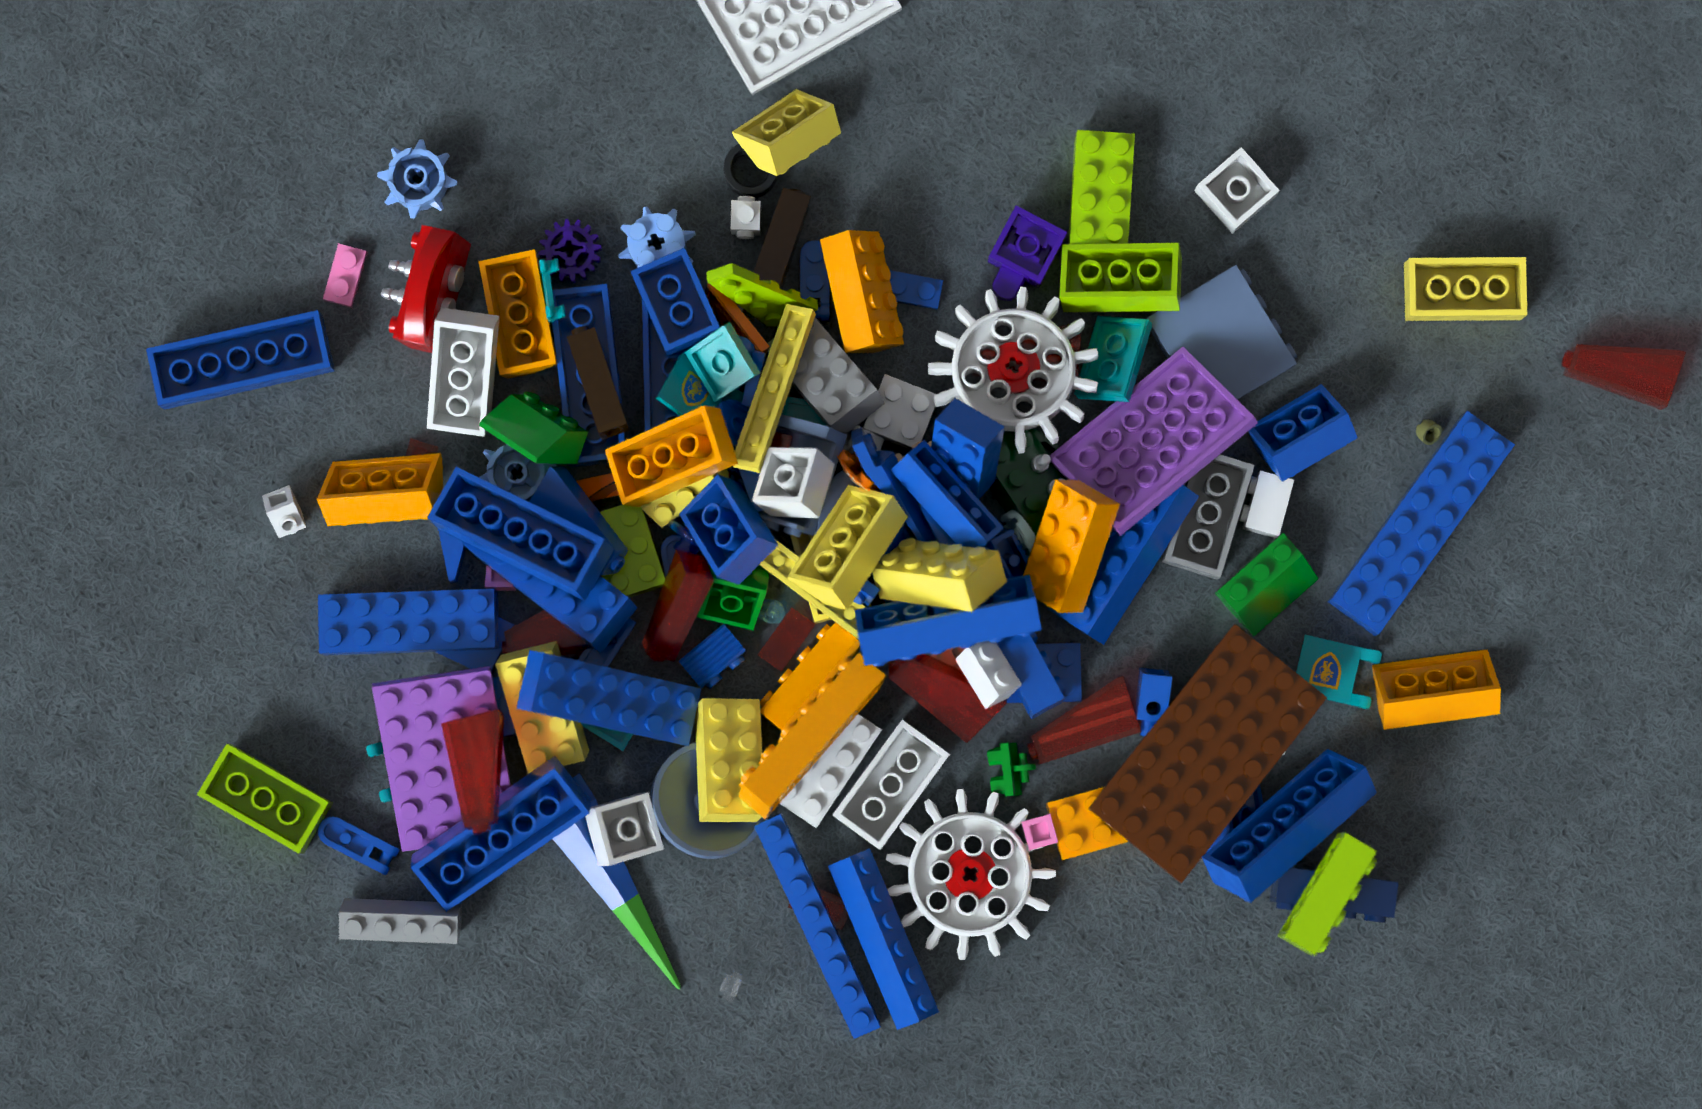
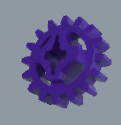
[538,219,602,283]

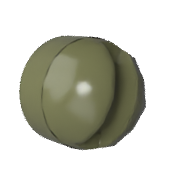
[1416,419,1442,445]

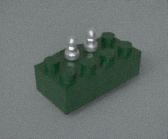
[990,428,1067,536]

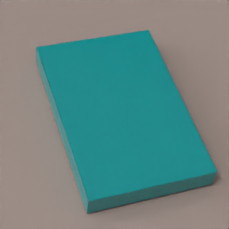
[1074,316,1153,402]

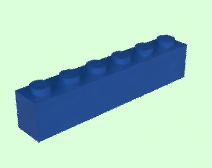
[828,848,939,1030]

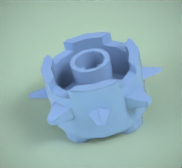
[377,139,457,219]
[618,206,696,267]
[479,444,557,502]

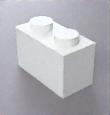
[1239,471,1294,538]
[955,641,1022,709]

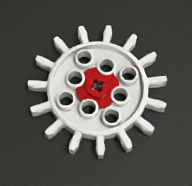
[928,287,1098,454]
[886,789,1056,960]

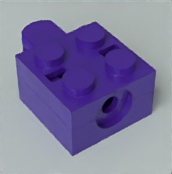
[987,206,1067,301]

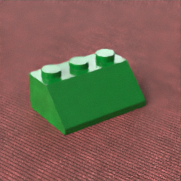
[479,392,588,464]
[1214,533,1319,637]

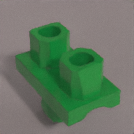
[987,743,1037,796]

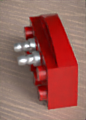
[381,225,471,353]

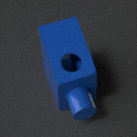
[1135,667,1172,736]

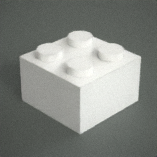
[1194,147,1280,234]
[864,374,937,451]
[752,447,835,518]
[585,792,664,866]

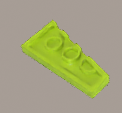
[707,263,818,327]

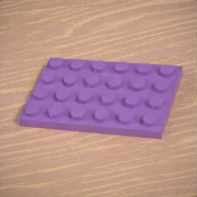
[1050,347,1257,535]
[372,666,511,852]

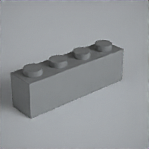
[339,898,462,944]

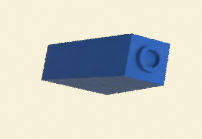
[529,466,628,576]

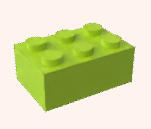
[600,505,667,598]

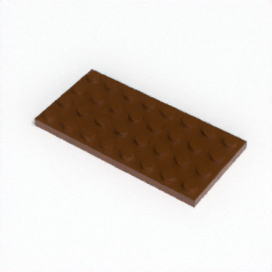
[1088,624,1327,883]

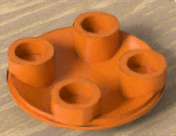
[838,449,881,492]

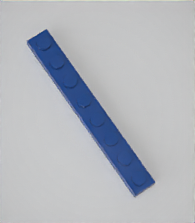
[754,812,881,1039]

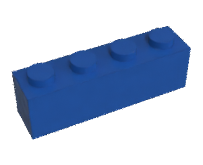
[890,440,1004,548]

